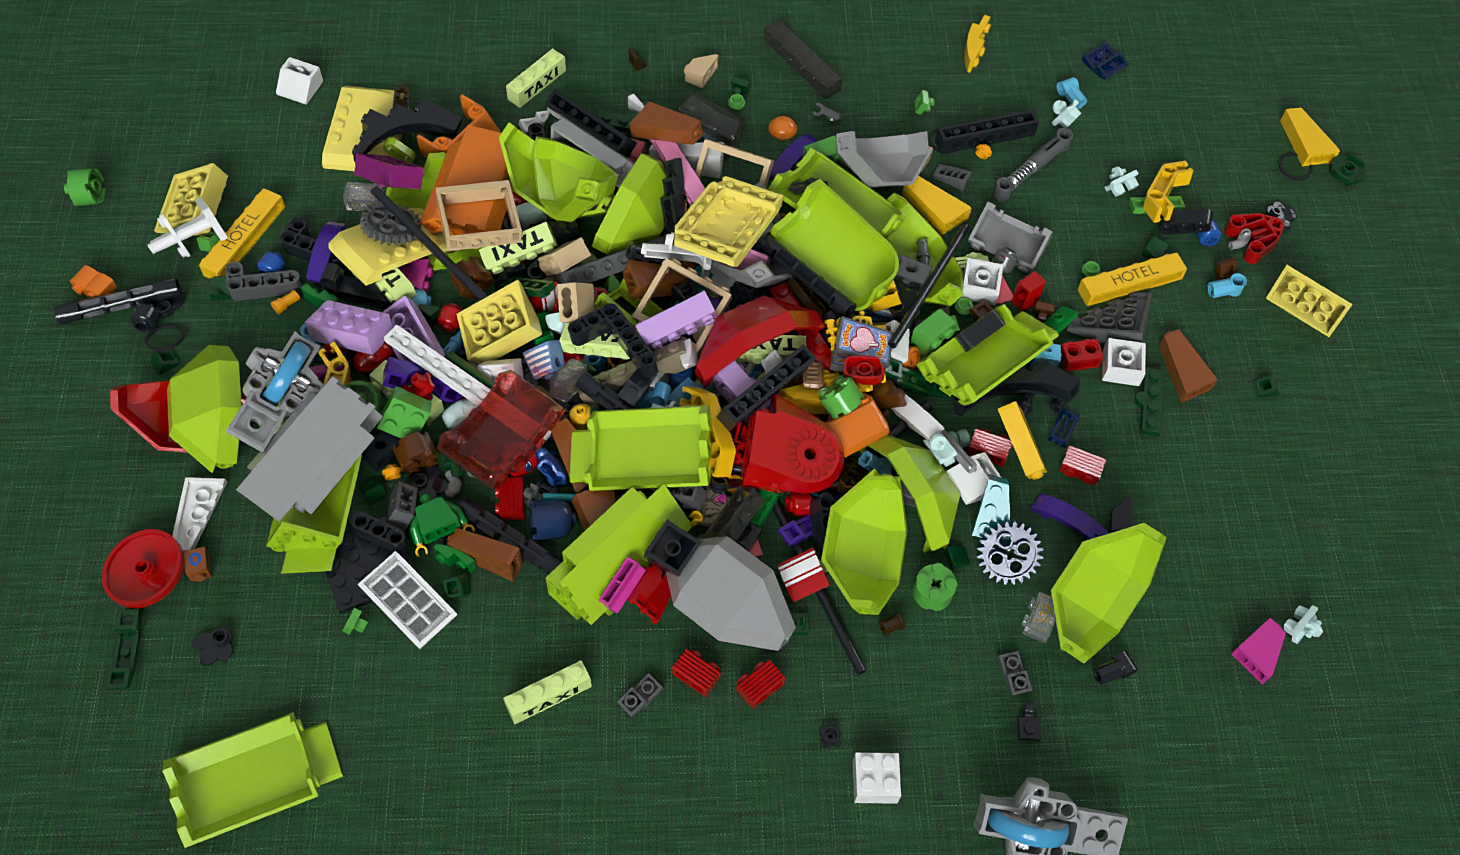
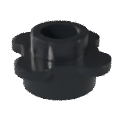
[819,726,841,748]

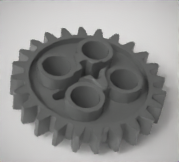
[360,203,422,246]

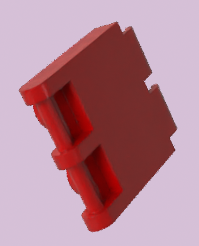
[628,563,671,624]

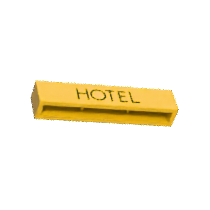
[199,188,285,278]
[1078,253,1187,306]

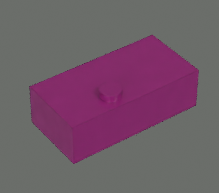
[354,153,423,189]

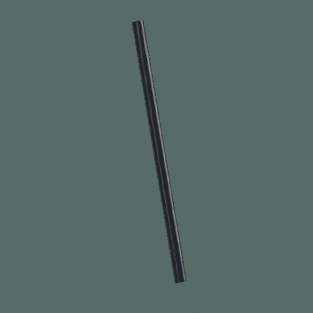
[370,186,488,301]
[888,224,970,349]

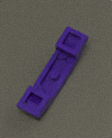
[769,134,818,181]
[307,221,346,283]
[778,494,841,546]
[1031,494,1109,541]

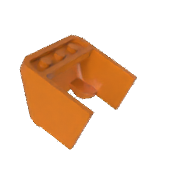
[417,94,501,158]
[826,392,890,458]

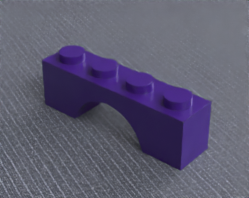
[383,357,462,403]

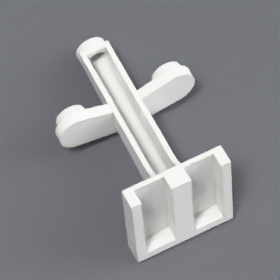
[147,197,228,258]
[641,232,712,278]

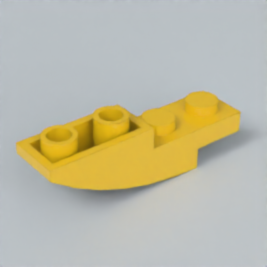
[964,15,991,73]

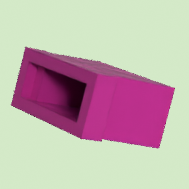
[397,259,433,292]

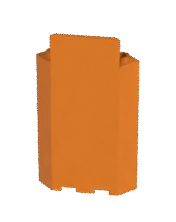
[420,125,513,236]

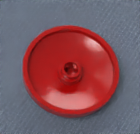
[102,529,185,608]

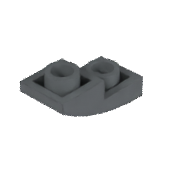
[997,651,1032,696]
[617,673,664,717]

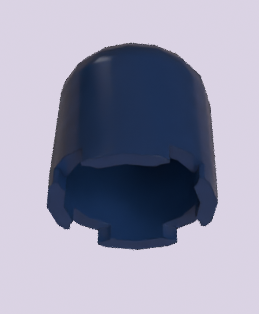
[529,500,576,540]

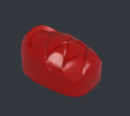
[353,342,394,374]
[843,355,885,385]

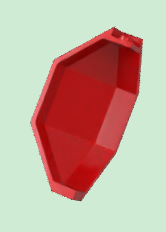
[695,296,826,388]
[110,380,250,452]

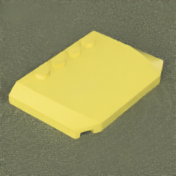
[322,86,404,171]
[674,176,783,267]
[329,208,451,286]

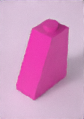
[1232,618,1286,685]

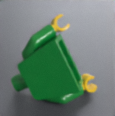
[410,494,475,557]

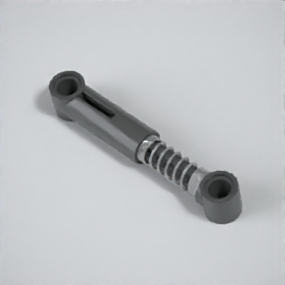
[993,128,1073,202]

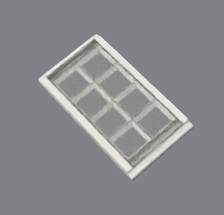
[358,551,457,649]

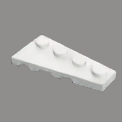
[172,477,228,552]

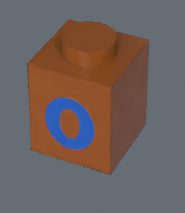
[184,547,212,582]

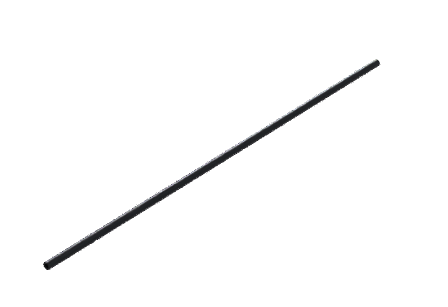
[612,186,866,675]

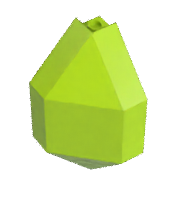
[499,123,615,221]
[532,136,618,222]
[592,153,667,255]
[886,193,964,306]
[167,345,242,473]
[859,435,960,553]
[821,468,907,615]
[1051,523,1166,663]

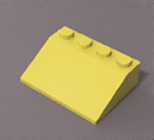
[154,163,228,236]
[1266,265,1352,337]
[457,280,542,365]

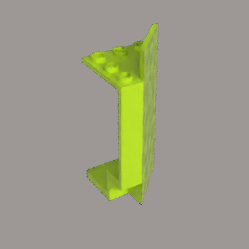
[266,455,362,574]
[546,484,693,625]

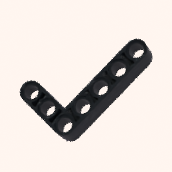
[568,303,658,378]

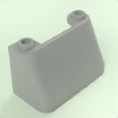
[968,202,1053,273]

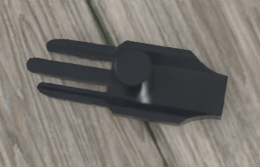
[788,177,828,194]

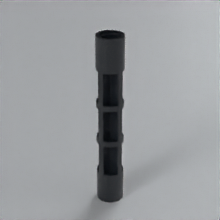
[759,235,857,318]
[54,278,182,325]
[575,372,636,410]
[458,497,563,575]

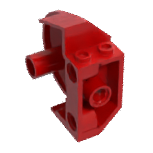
[739,394,844,494]

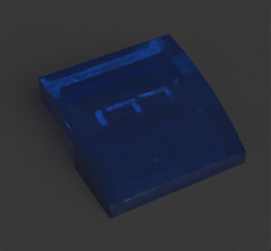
[1081,42,1129,80]

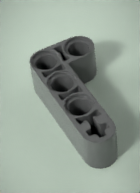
[226,262,303,301]

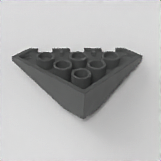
[1067,291,1152,344]

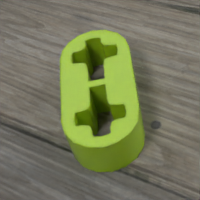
[383,137,416,163]

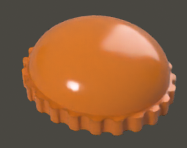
[769,116,797,140]

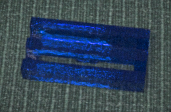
[1048,408,1080,448]

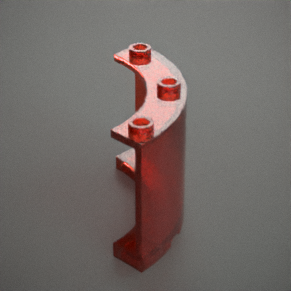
[436,370,565,489]

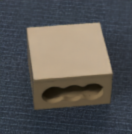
[538,237,591,276]
[557,283,595,323]

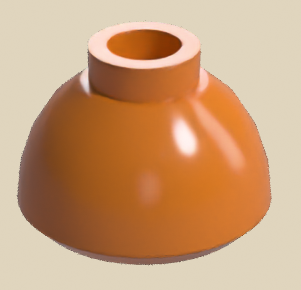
[902,346,921,370]

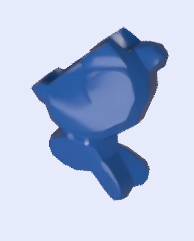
[536,448,568,487]

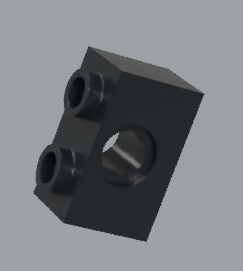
[361,430,402,472]

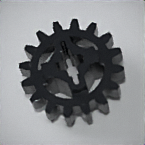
[730,282,769,305]

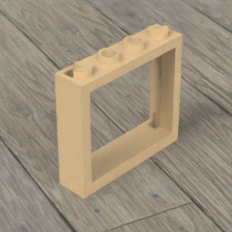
[695,139,775,187]
[435,180,522,251]
[632,258,732,356]

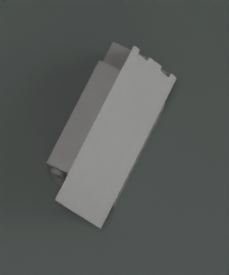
[547,107,635,188]
[236,376,383,522]

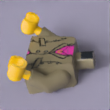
[689,486,738,528]

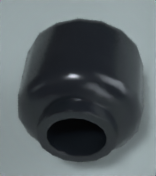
[131,303,160,332]

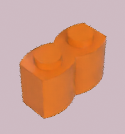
[70,265,118,299]

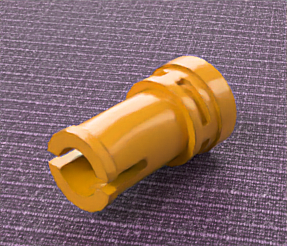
[271,290,300,315]

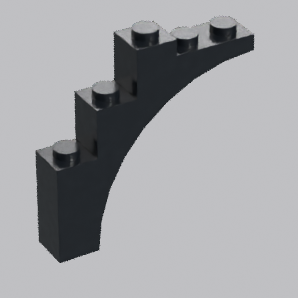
[352,99,462,162]
[954,360,1080,417]

